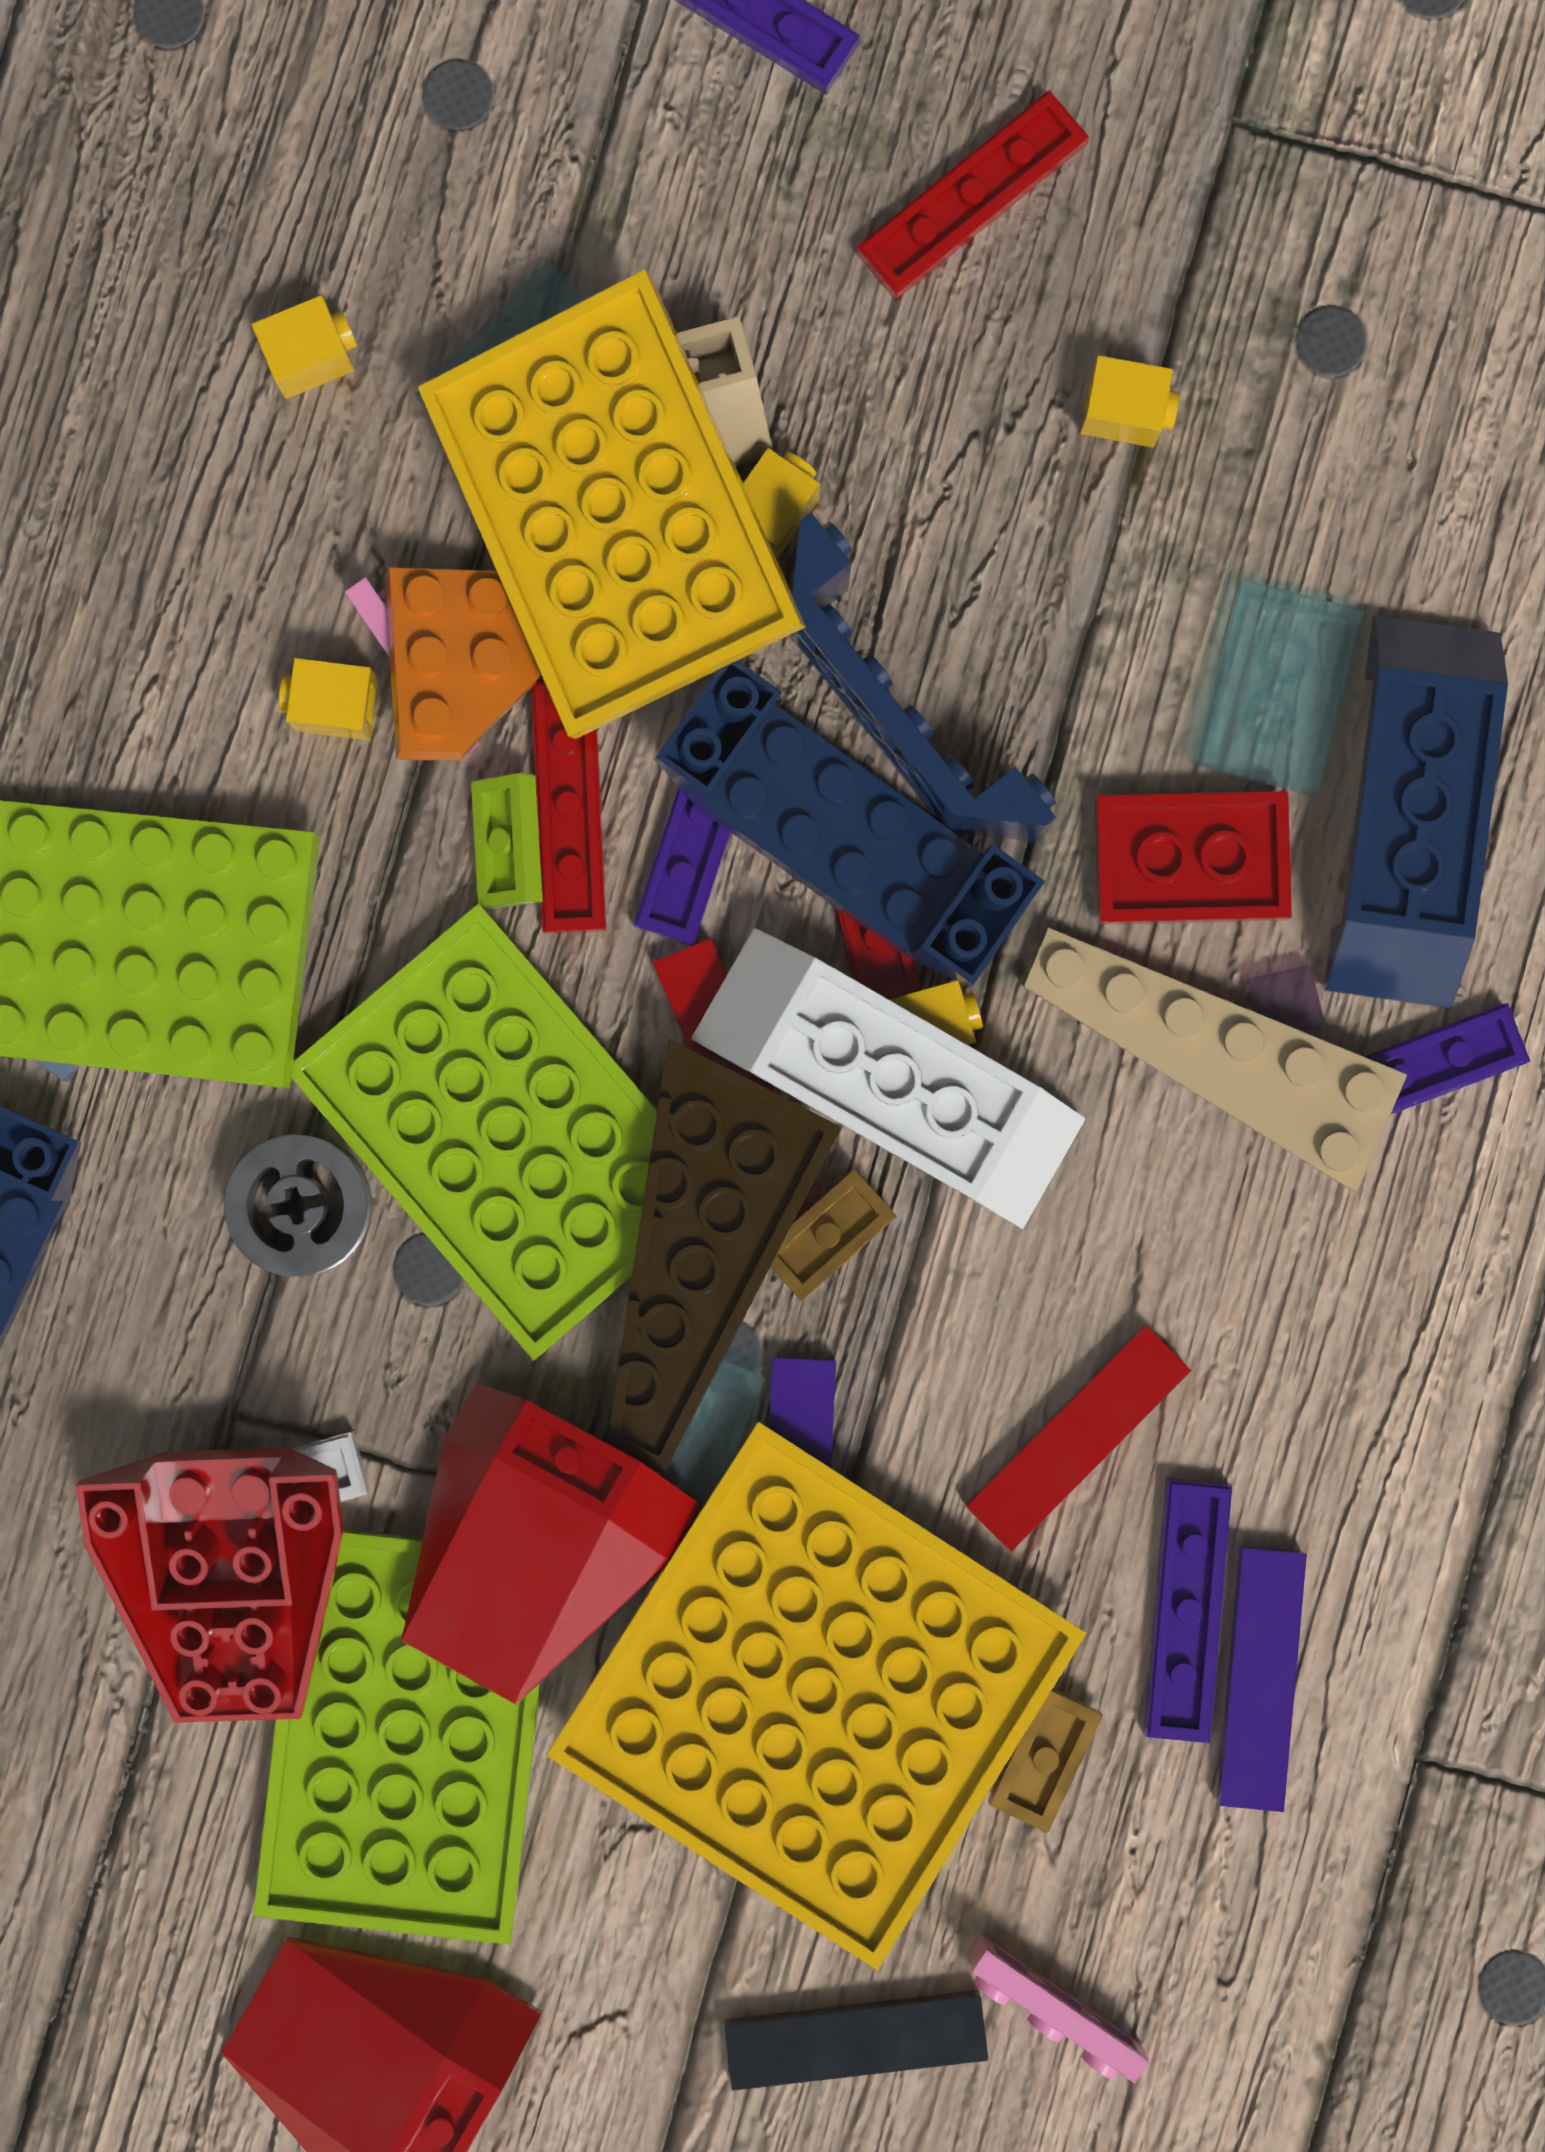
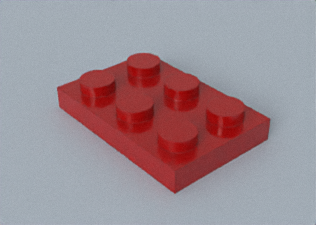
[1094,791,1292,925]

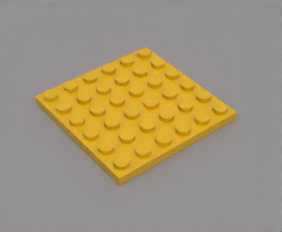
[546,1421,1087,1971]

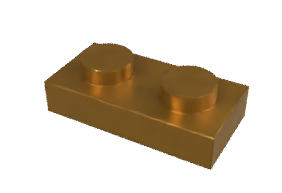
[770,1169,897,1302]
[988,1689,1103,1833]

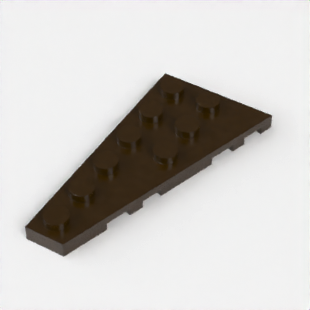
[607,1038,842,1474]

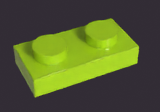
[471,773,543,909]

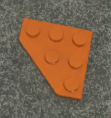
[385,567,542,761]

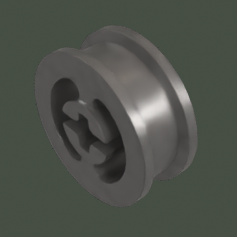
[224,1135,372,1277]

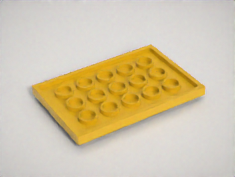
[418,269,806,739]

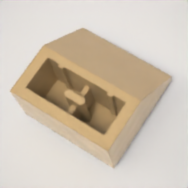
[677,316,773,469]

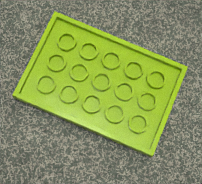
[0,800,321,1089]
[291,903,657,1361]
[253,1530,541,1945]

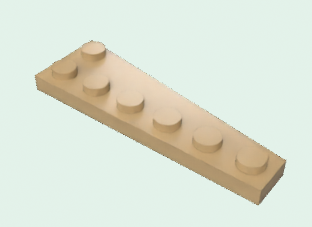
[1024,928,1407,1192]

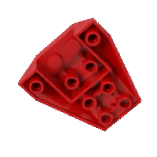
[401,1383,700,1705]
[76,1447,344,1723]
[221,1937,542,2152]

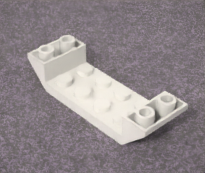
[691,928,1086,1229]

